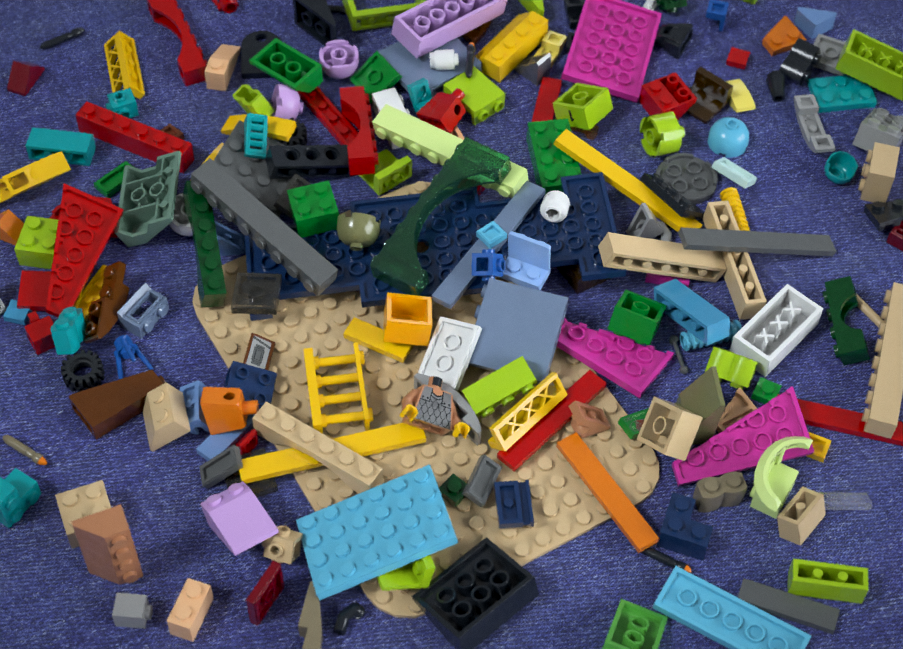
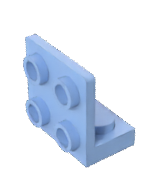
[499,231,551,290]

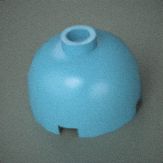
[708,117,749,158]

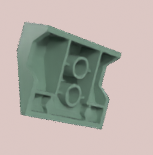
[115,151,182,248]

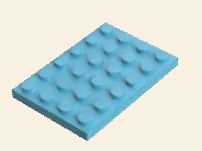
[296,464,459,600]

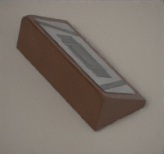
[243,333,275,370]

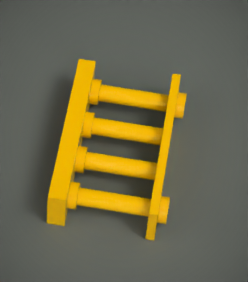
[303,342,374,434]

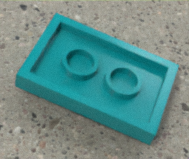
[807,75,877,113]

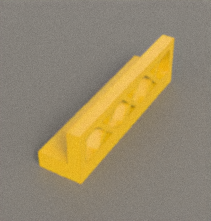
[104,31,145,99]
[488,372,568,451]

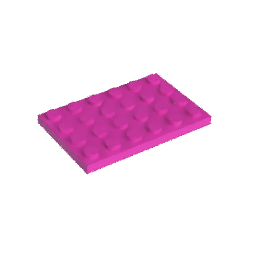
[561,0,662,103]

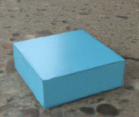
[476,221,507,249]

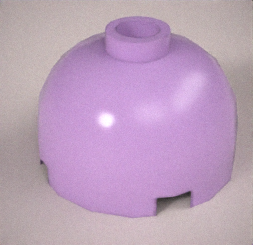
[319,40,359,79]
[271,84,304,121]

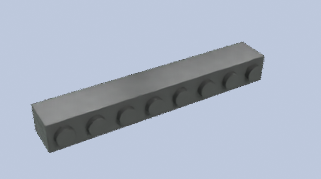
[191,158,338,296]

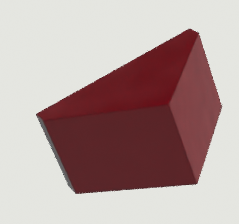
[7,61,45,96]

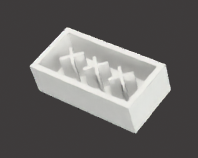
[730,284,823,377]

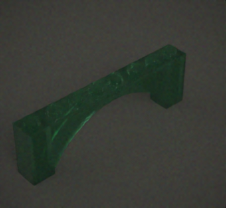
[370,137,511,296]

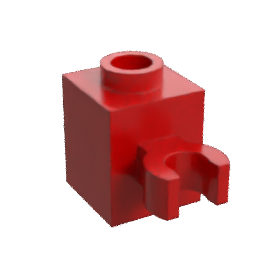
[24,311,55,355]

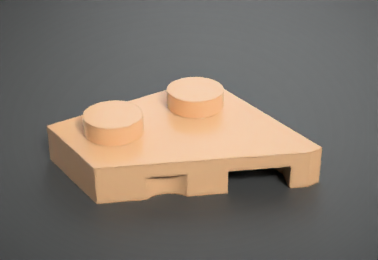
[716,388,757,433]

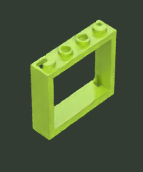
[342,0,426,31]

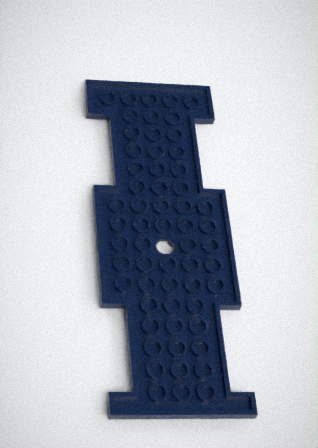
[245,172,626,321]

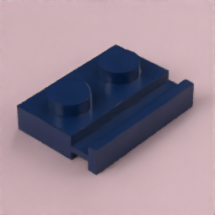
[494,480,534,529]

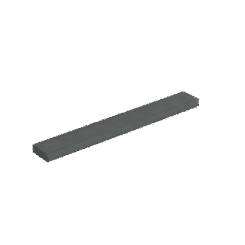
[678,227,837,256]

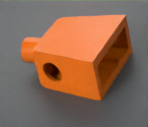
[200,387,259,435]

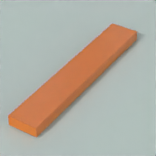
[556,432,659,553]

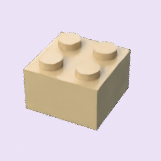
[858,142,900,202]
[637,396,703,461]
[55,480,111,549]

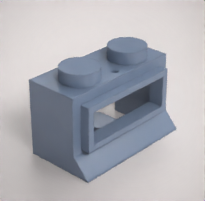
[117,282,169,339]

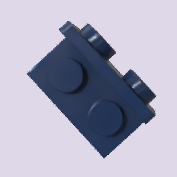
[224,361,277,409]

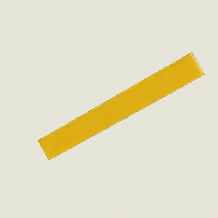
[553,129,703,232]
[239,423,426,484]

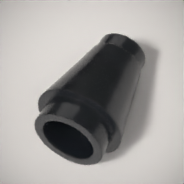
[766,71,786,102]

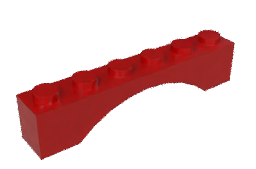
[147,0,208,87]
[339,86,379,176]

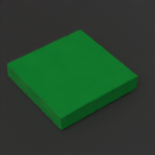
[350,51,402,103]

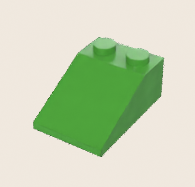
[602,599,668,649]

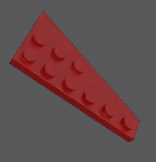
[46,183,124,317]

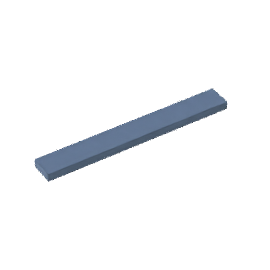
[432,181,545,310]

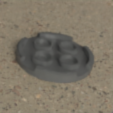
[655,153,718,204]

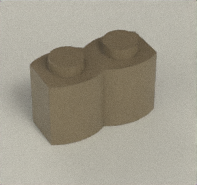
[693,472,747,512]

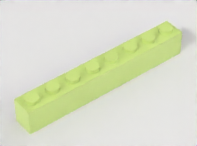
[372,104,529,198]

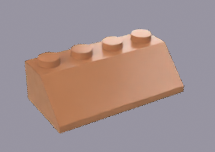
[71,504,144,585]

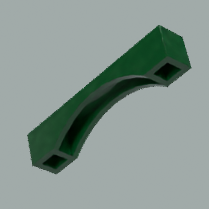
[183,180,227,308]

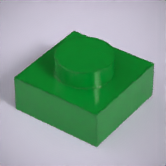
[751,377,782,404]

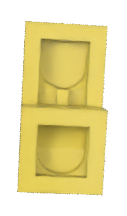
[533,30,567,67]
[726,79,755,113]

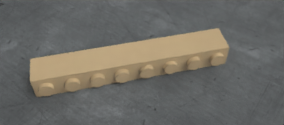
[861,282,903,439]

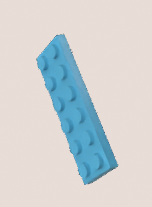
[653,566,811,649]

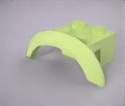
[749,436,813,519]

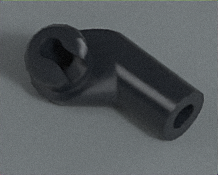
[333,602,365,635]

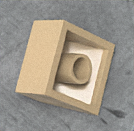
[143,383,191,452]

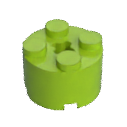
[639,111,685,157]

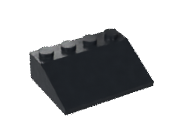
[412,537,539,649]

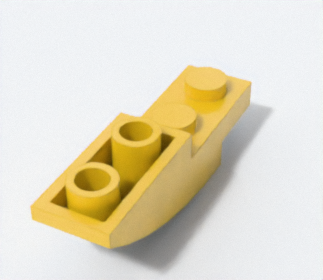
[0,151,71,203]

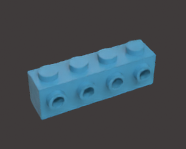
[654,279,730,345]

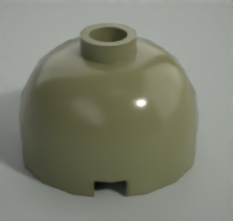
[337,212,381,251]

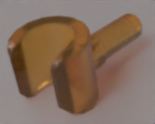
[570,125,599,140]

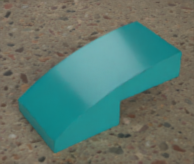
[407,78,432,119]

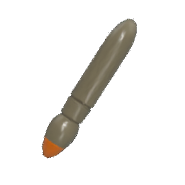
[2,435,47,465]

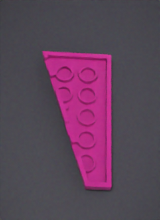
[556,318,674,398]
[671,386,815,487]

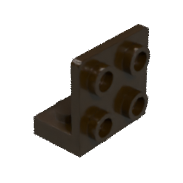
[686,66,733,124]

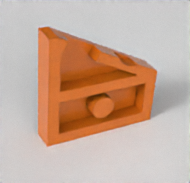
[762,16,806,56]

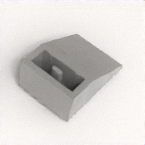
[852,108,903,151]

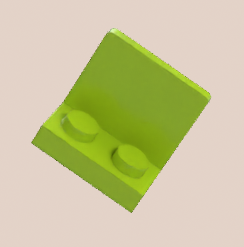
[359,149,412,196]
[377,554,435,591]

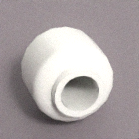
[540,191,570,223]

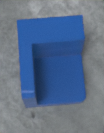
[706,0,729,32]

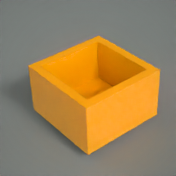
[383,292,432,346]

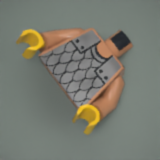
[399,376,470,439]

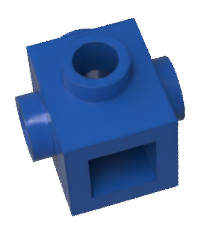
[471,249,506,281]

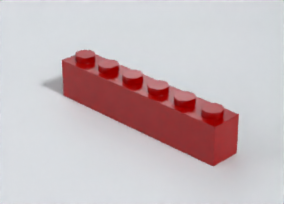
[75,101,195,174]

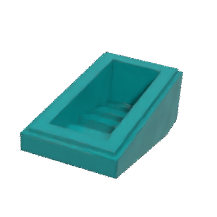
[244,113,268,159]

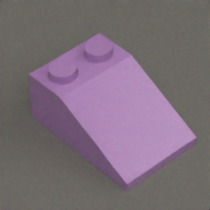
[200,481,279,556]

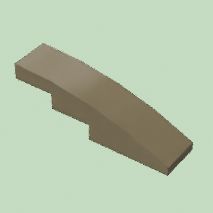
[298,581,323,649]

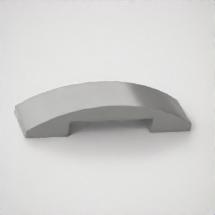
[794,94,836,153]
[414,373,482,446]

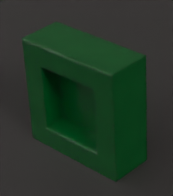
[439,474,467,507]

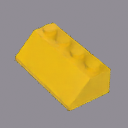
[475,11,548,83]

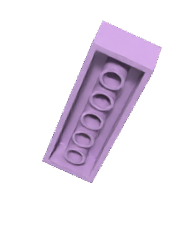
[391,0,507,58]

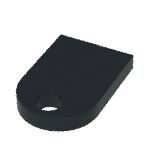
[241,31,280,79]

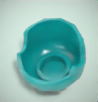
[824,151,858,185]

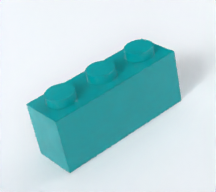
[25,127,96,166]

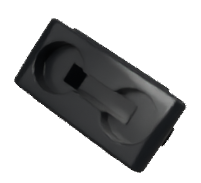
[654,23,693,59]

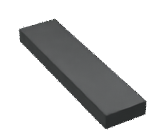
[737,578,840,634]

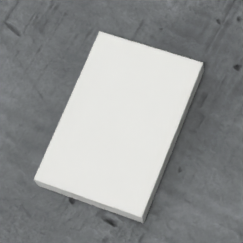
[418,316,482,391]

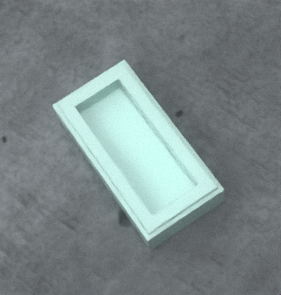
[711,157,757,189]

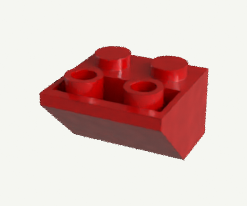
[639,72,697,120]

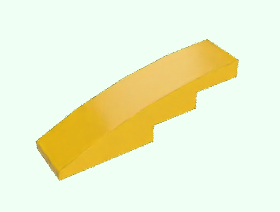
[221,114,297,142]

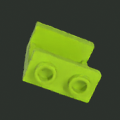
[443,67,505,125]

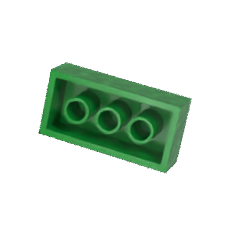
[526,118,581,195]

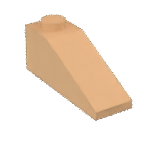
[204,44,241,91]

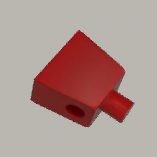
[416,88,466,133]

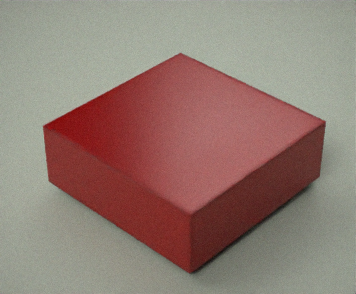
[726,47,750,70]

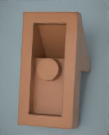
[569,401,611,439]

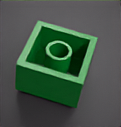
[287,180,339,238]
[607,290,667,345]

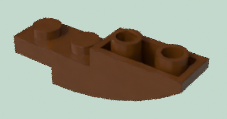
[84,261,130,344]

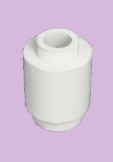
[430,49,459,70]

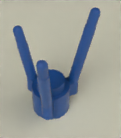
[113,335,153,379]

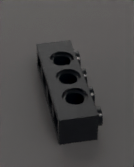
[265,144,350,179]

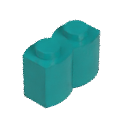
[50,307,86,355]

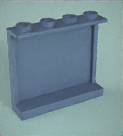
[378,38,482,105]
[467,278,568,386]

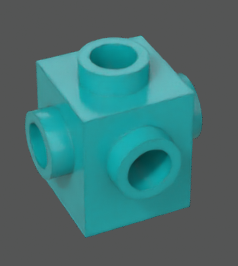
[105,88,139,118]

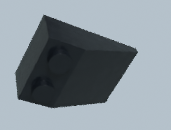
[293,0,337,47]

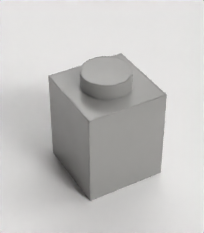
[112,593,153,629]

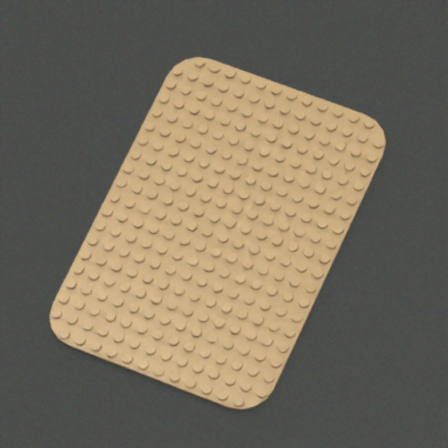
[192,181,659,618]

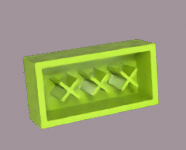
[835,29,903,101]

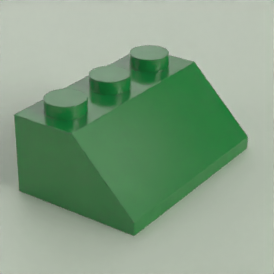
[249,38,323,93]

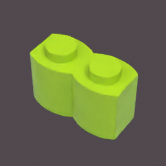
[233,84,275,116]
[705,346,758,390]

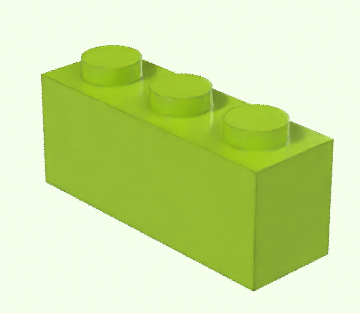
[462,356,537,418]
[787,559,868,604]

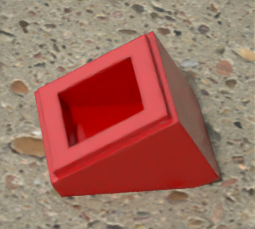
[235,429,259,459]

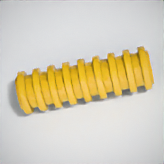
[720,187,750,231]

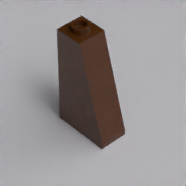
[68,370,166,440]

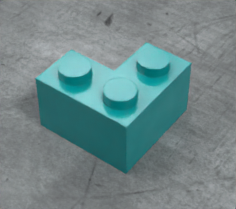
[0,468,42,528]

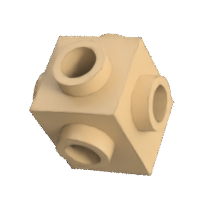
[262,526,303,564]

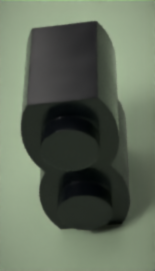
[779,38,822,86]

